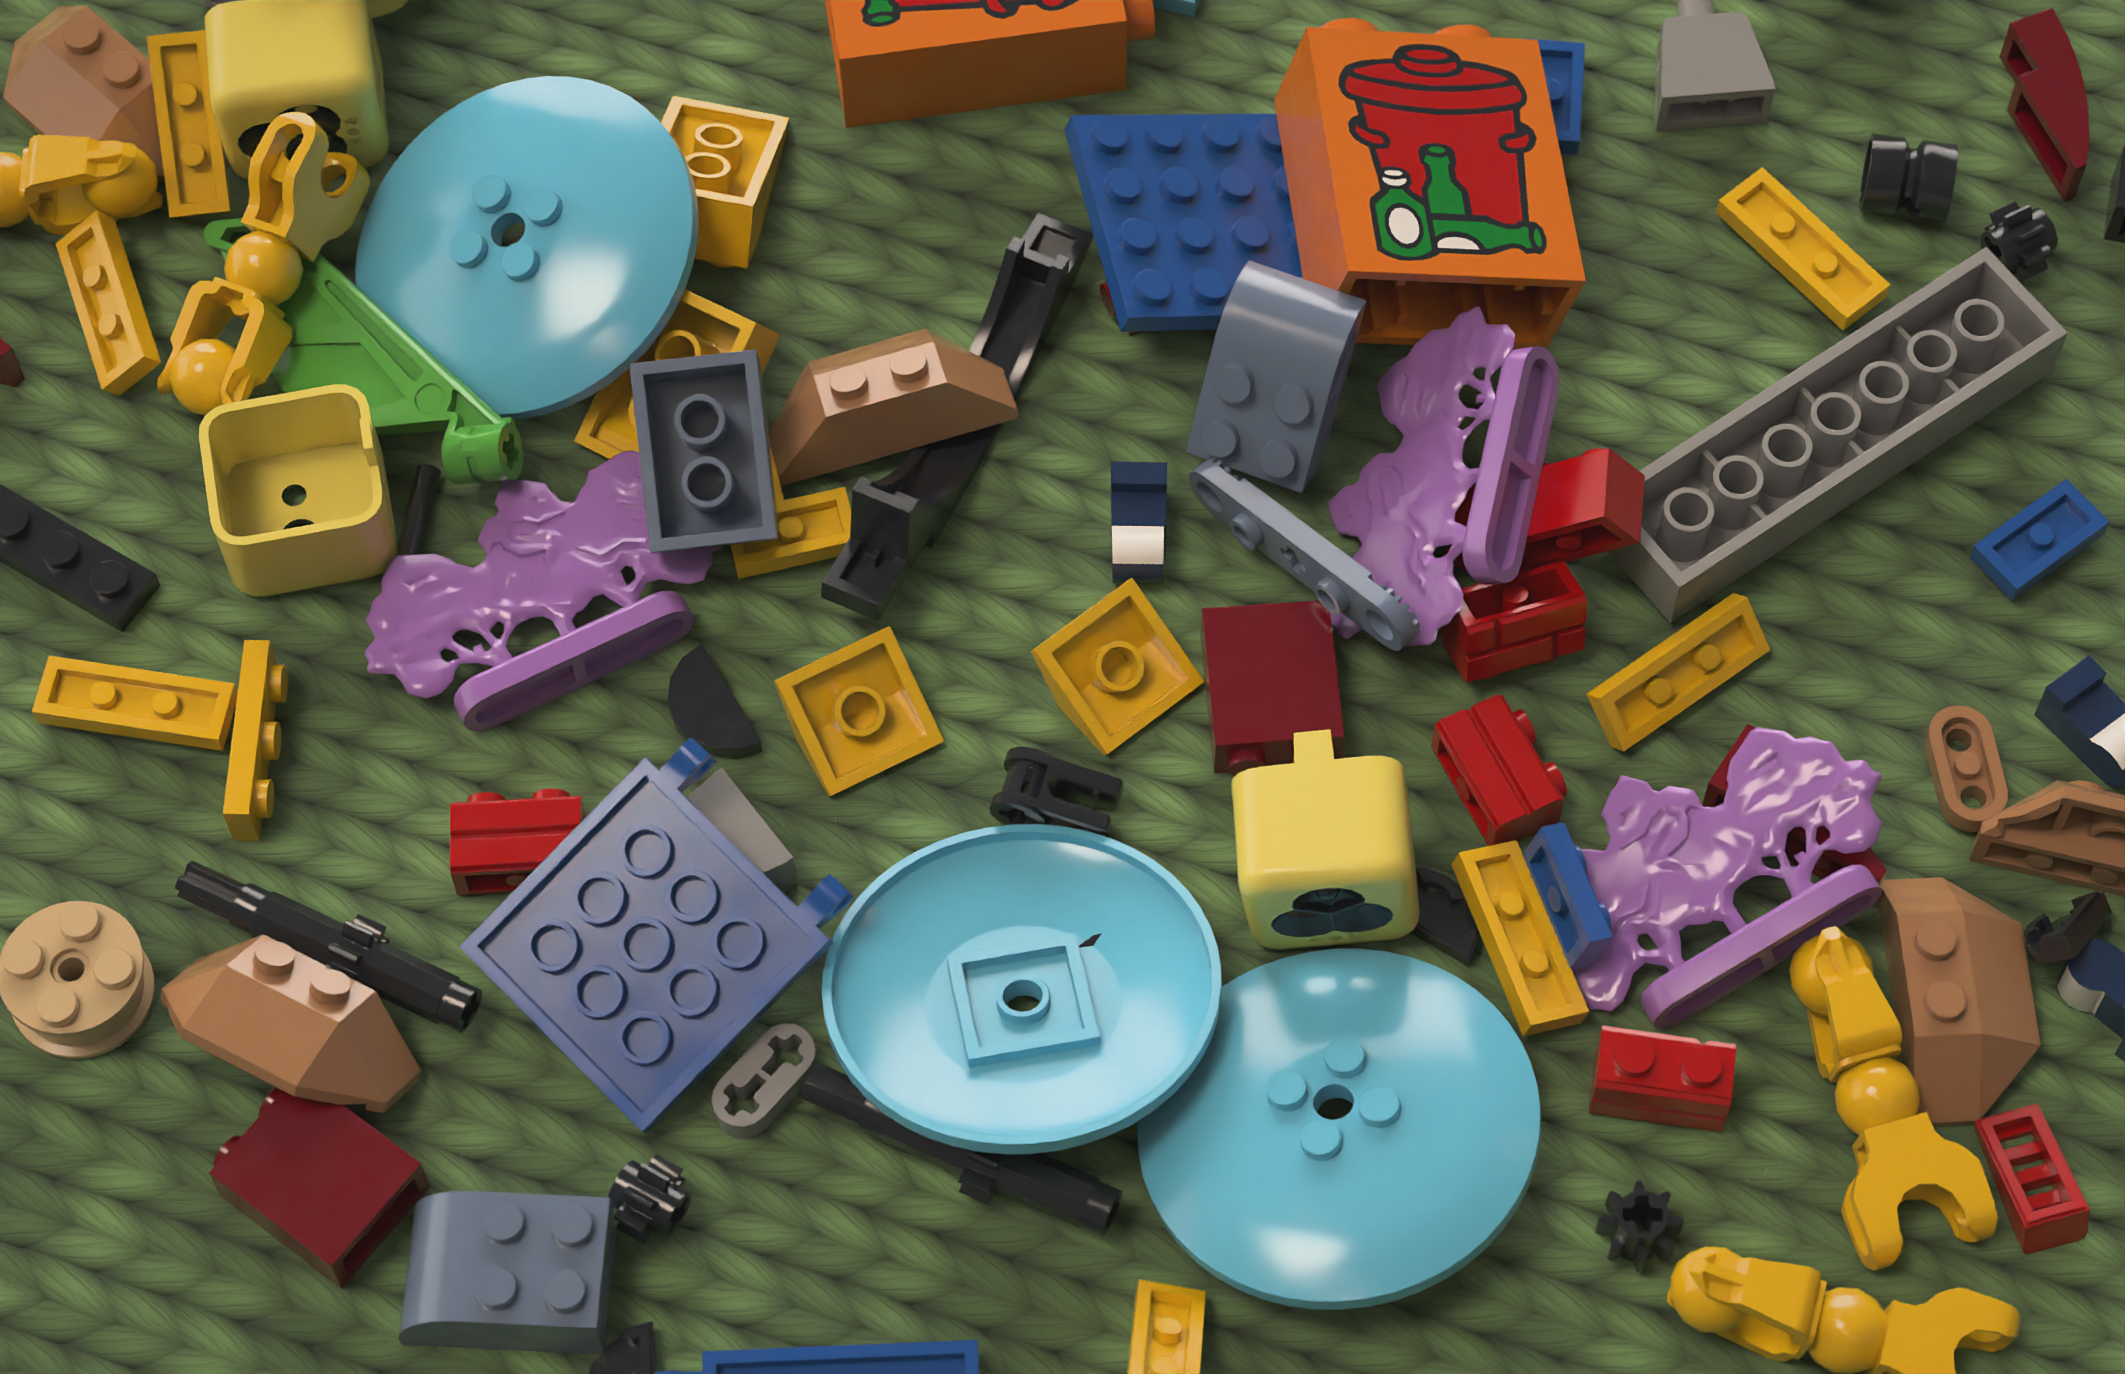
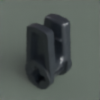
[989,747,1124,837]

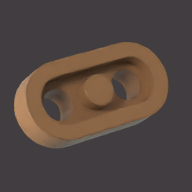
[1924,705,2008,832]

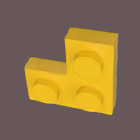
[730,448,851,579]

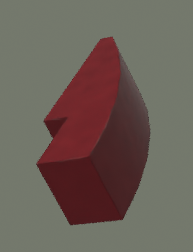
[1999,8,2090,202]

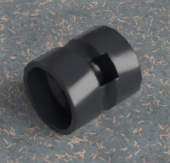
[1859,133,1958,223]

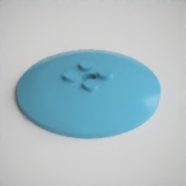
[355,76,699,420]
[822,824,1222,1154]
[1137,949,1542,1310]

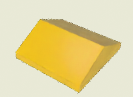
[1031,578,1205,755]
[774,626,944,797]

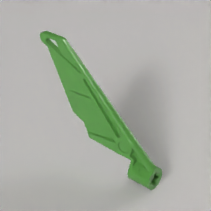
[204,218,524,484]

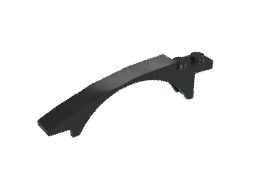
[821,213,1093,621]

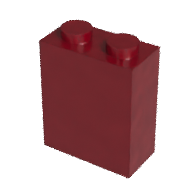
[1200,600,1345,776]
[209,1087,430,1289]

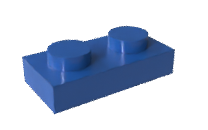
[1526,38,1585,155]
[1970,479,2110,601]
[1522,822,1613,971]

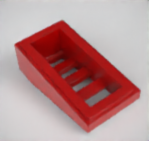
[1974,1103,2090,1254]

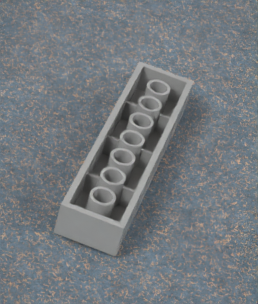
[1608,247,2068,623]

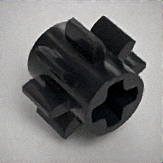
[1980,201,2058,281]
[608,1154,692,1244]
[1595,1181,1683,1272]

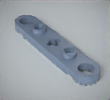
[1189,458,1420,651]

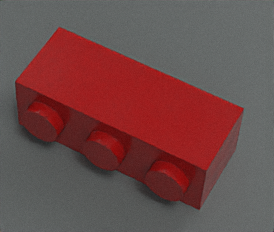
[1446,448,1645,574]

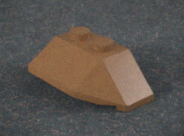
[3,5,165,183]
[768,328,1019,486]
[1969,780,2125,897]
[1878,877,2041,1127]
[160,934,421,1113]

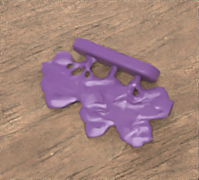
[1327,306,1560,646]
[364,450,723,731]
[1573,727,1882,1029]

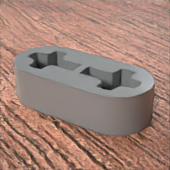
[711,1023,817,1139]

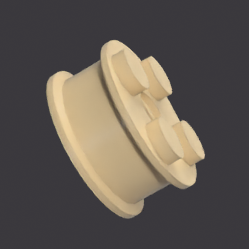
[0,901,156,1059]

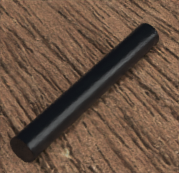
[395,464,442,557]

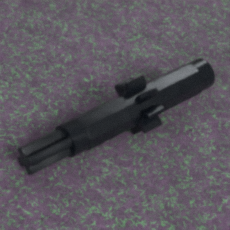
[175,861,482,1032]
[801,1062,1123,1236]

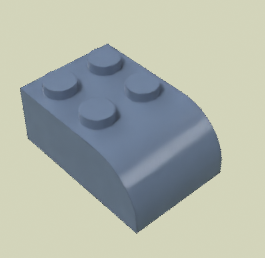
[1185,260,1367,493]
[629,349,778,554]
[399,1191,617,1354]

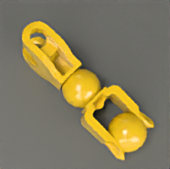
[157,112,370,415]
[0,135,163,235]
[1789,926,1998,1271]
[1667,1247,2021,1374]

